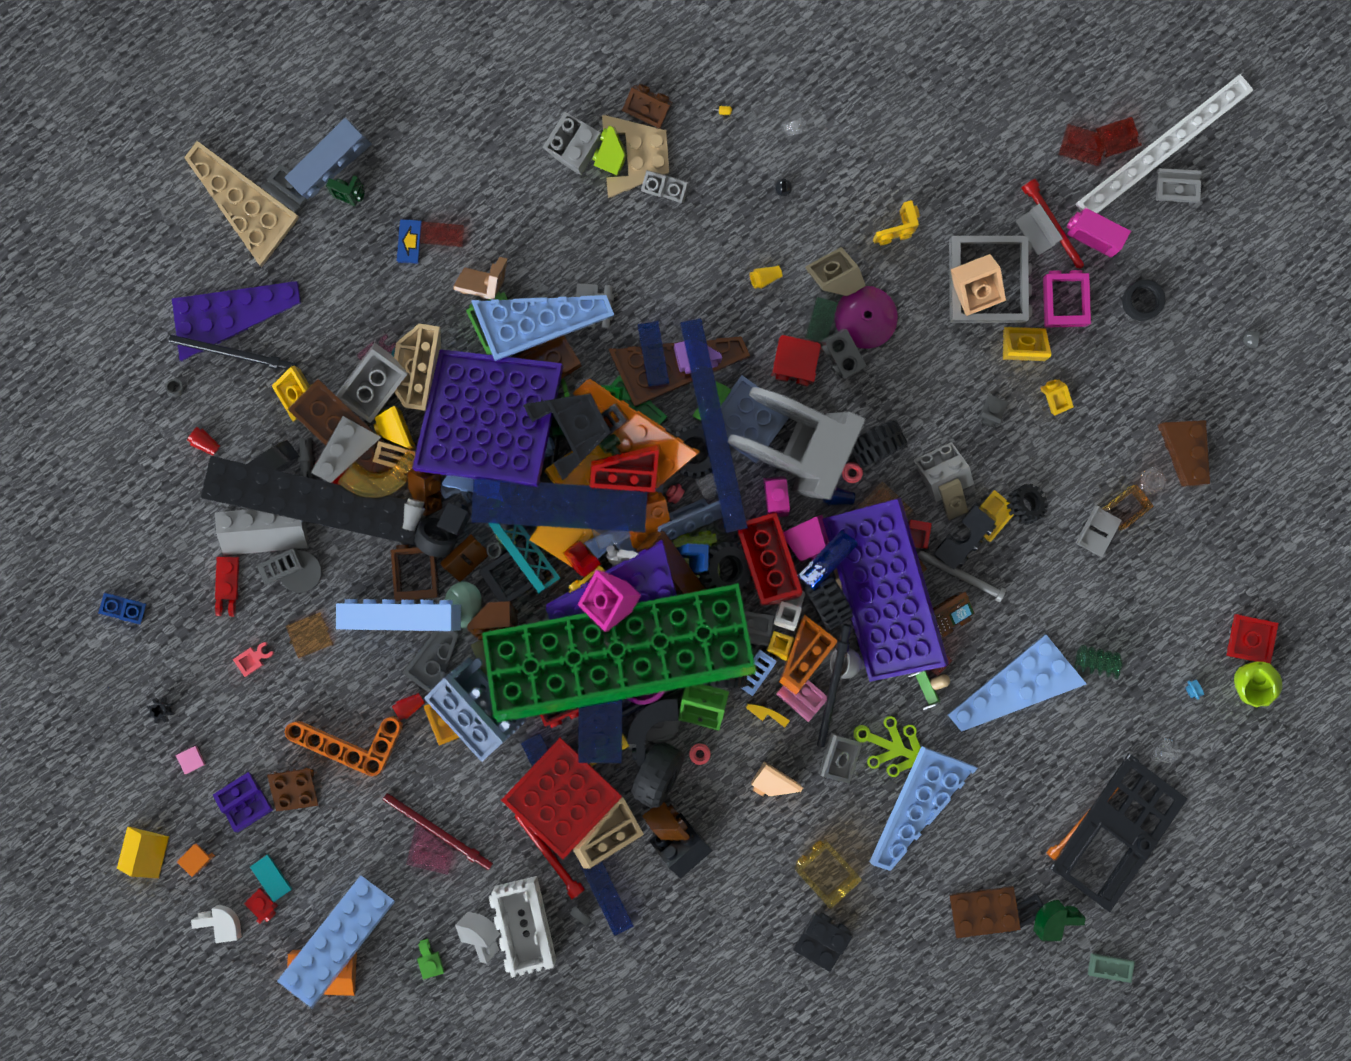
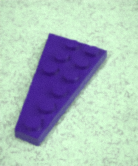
[172,281,301,362]
[546,540,677,620]

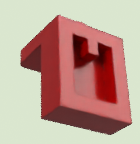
[244,887,278,924]

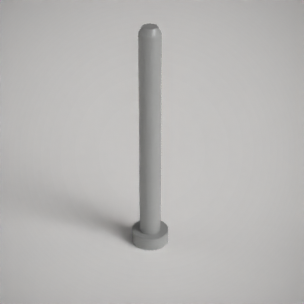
[918,551,1006,603]

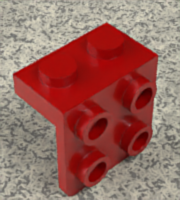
[771,335,821,386]

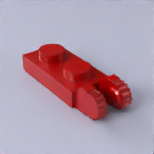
[215,557,239,617]

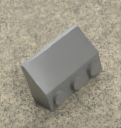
[336,342,408,423]

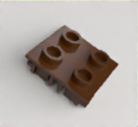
[267,767,318,812]

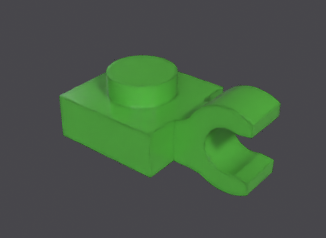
[417,939,444,980]

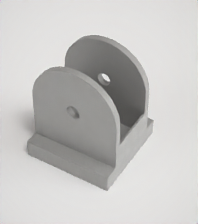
[728,387,865,499]

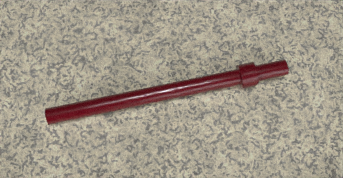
[382,793,493,871]

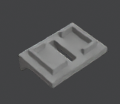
[1075,506,1122,557]

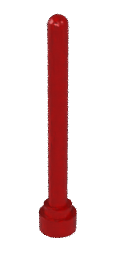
[1021,178,1084,269]
[515,814,585,900]

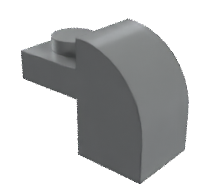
[455,912,500,964]

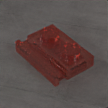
[1096,117,1142,158]
[1058,124,1108,166]

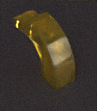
[338,451,414,498]

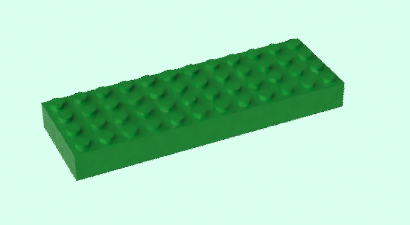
[482,584,756,723]

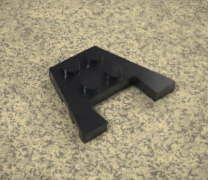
[523,393,610,480]

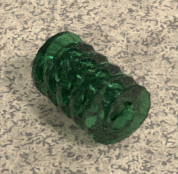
[1074,645,1123,680]

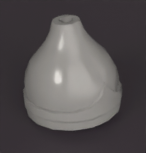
[830,648,865,679]

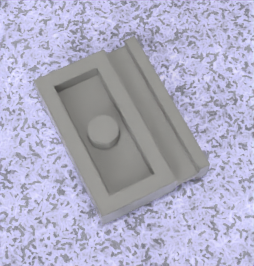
[1156,168,1202,203]

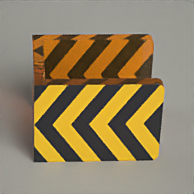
[1102,484,1154,530]

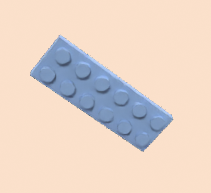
[277,875,395,1008]

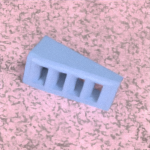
[741,649,777,696]

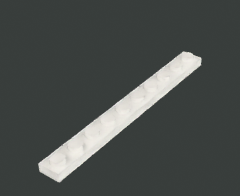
[1075,74,1253,213]

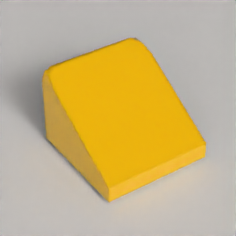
[767,631,794,661]

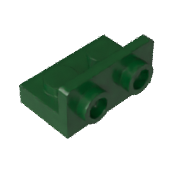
[326,175,365,207]

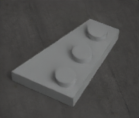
[311,416,381,483]

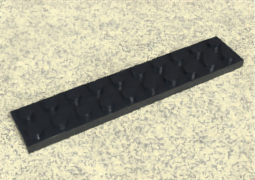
[201,456,421,545]

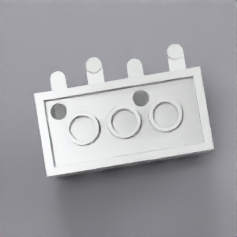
[489,876,556,978]

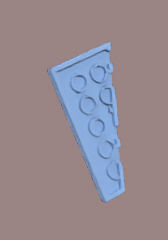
[471,295,614,361]
[869,746,978,871]

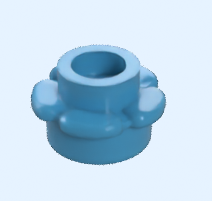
[1185,680,1204,700]

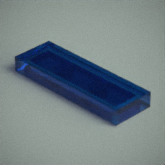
[637,321,669,388]
[798,530,858,590]

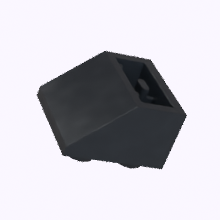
[649,813,713,879]

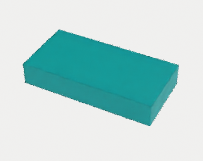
[250,854,292,902]

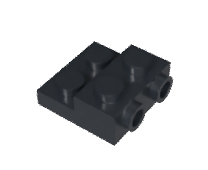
[793,912,852,972]

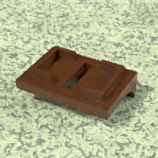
[440,534,488,582]

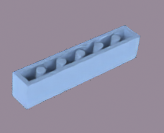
[336,599,461,631]

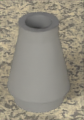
[402,498,425,531]

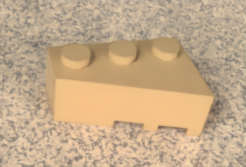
[573,797,644,868]

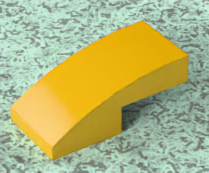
[745,703,790,728]

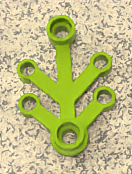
[853,716,921,777]

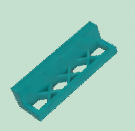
[488,509,560,593]

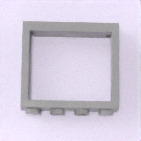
[949,236,1032,323]

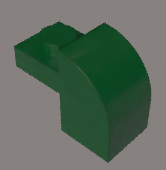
[1033,900,1086,941]

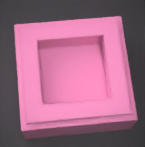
[176,745,206,774]

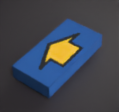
[397,219,422,264]

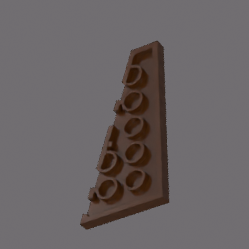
[608,336,750,407]

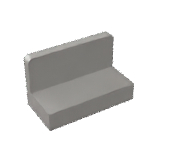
[1016,204,1063,255]

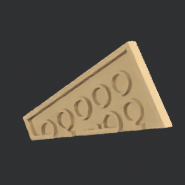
[184,141,299,267]

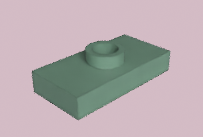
[1088,953,1135,983]

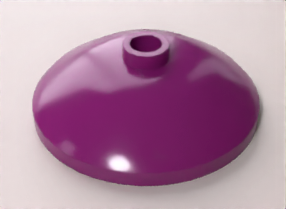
[835,286,898,349]

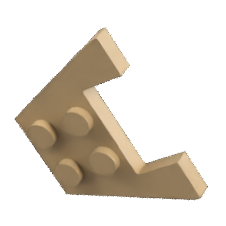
[602,115,669,198]

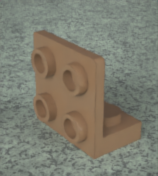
[453,257,507,300]

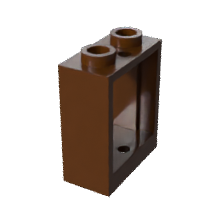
[391,545,440,601]

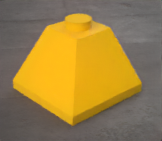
[373,406,416,450]

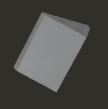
[818,733,863,784]

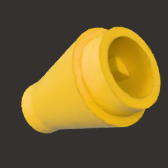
[749,265,782,289]

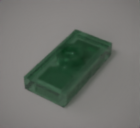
[805,297,838,342]

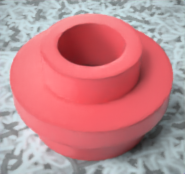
[842,462,863,483]
[666,483,685,504]
[689,743,711,765]

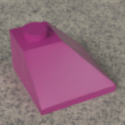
[578,570,641,631]

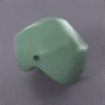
[444,581,482,628]

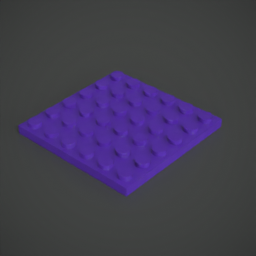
[412,349,563,487]

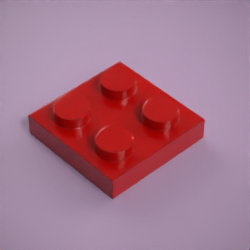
[1226,614,1279,664]

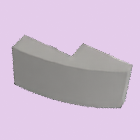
[641,170,690,203]

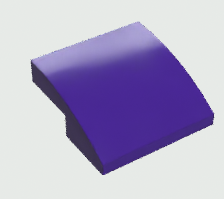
[213,772,273,833]

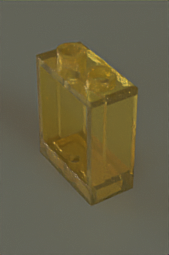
[795,839,862,909]

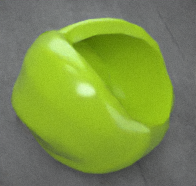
[1234,662,1283,707]

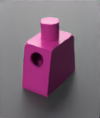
[763,476,790,517]
[783,515,831,569]

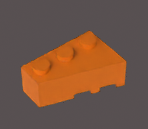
[779,614,837,695]

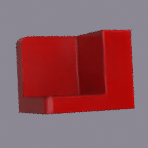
[908,520,932,549]
[563,540,601,578]

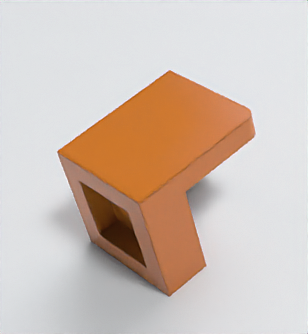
[177,844,215,877]

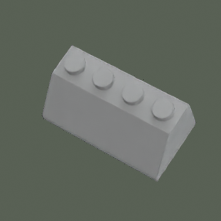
[215,509,308,556]

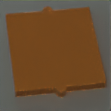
[286,612,333,658]

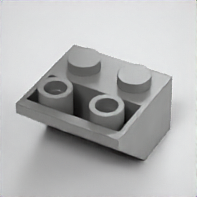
[543,112,602,175]
[914,442,974,502]

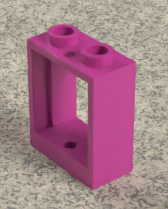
[1066,207,1131,258]
[1043,270,1091,328]

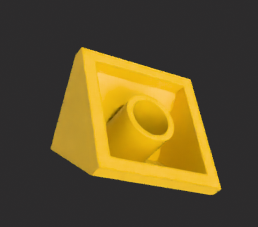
[1003,327,1051,361]
[272,366,310,421]
[117,827,169,878]

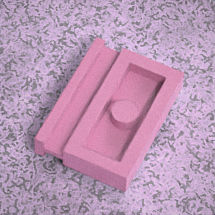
[776,680,827,722]

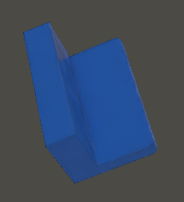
[676,543,709,575]

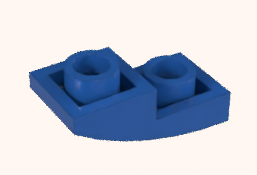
[98,592,146,624]

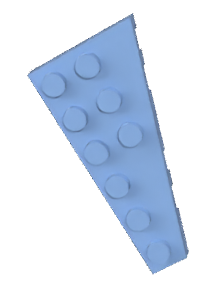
[947,635,1086,732]

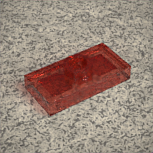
[420,222,464,247]

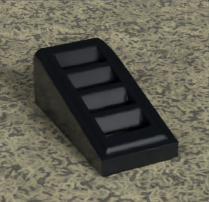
[601,403,630,442]

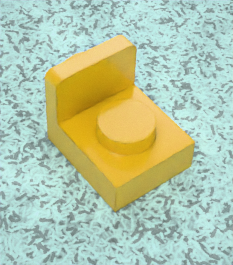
[1040,380,1074,416]

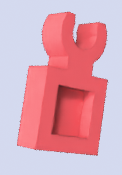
[233,642,274,677]

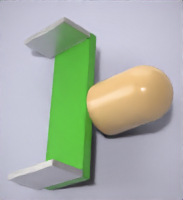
[908,670,950,710]

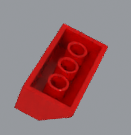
[736,512,803,605]

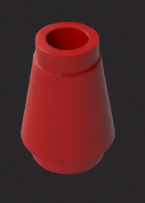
[187,427,220,456]
[392,693,425,721]

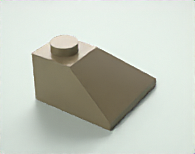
[805,247,866,296]

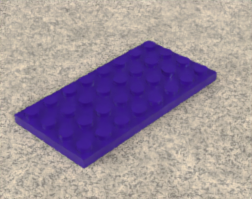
[822,498,949,682]

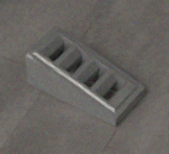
[256,548,304,585]

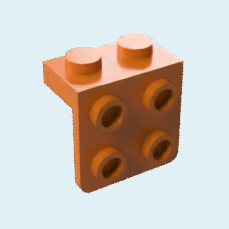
[620,491,670,549]

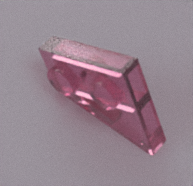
[406,824,453,875]

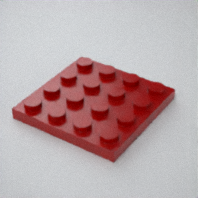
[501,737,622,859]

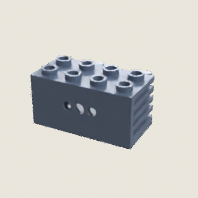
[424,657,527,762]

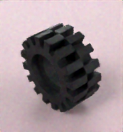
[1006,484,1048,525]

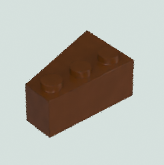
[1157,420,1210,487]

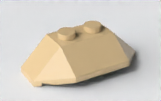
[394,324,441,411]

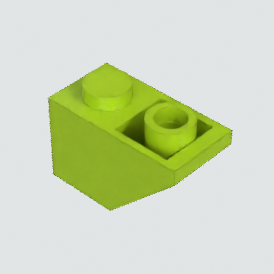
[592,126,627,175]

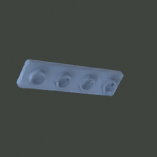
[658,495,735,540]

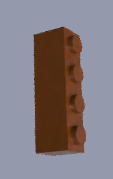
[636,531,706,595]

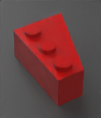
[589,445,659,492]

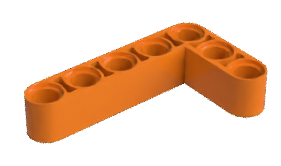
[285,716,402,776]

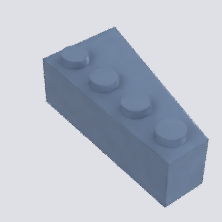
[285,118,372,199]

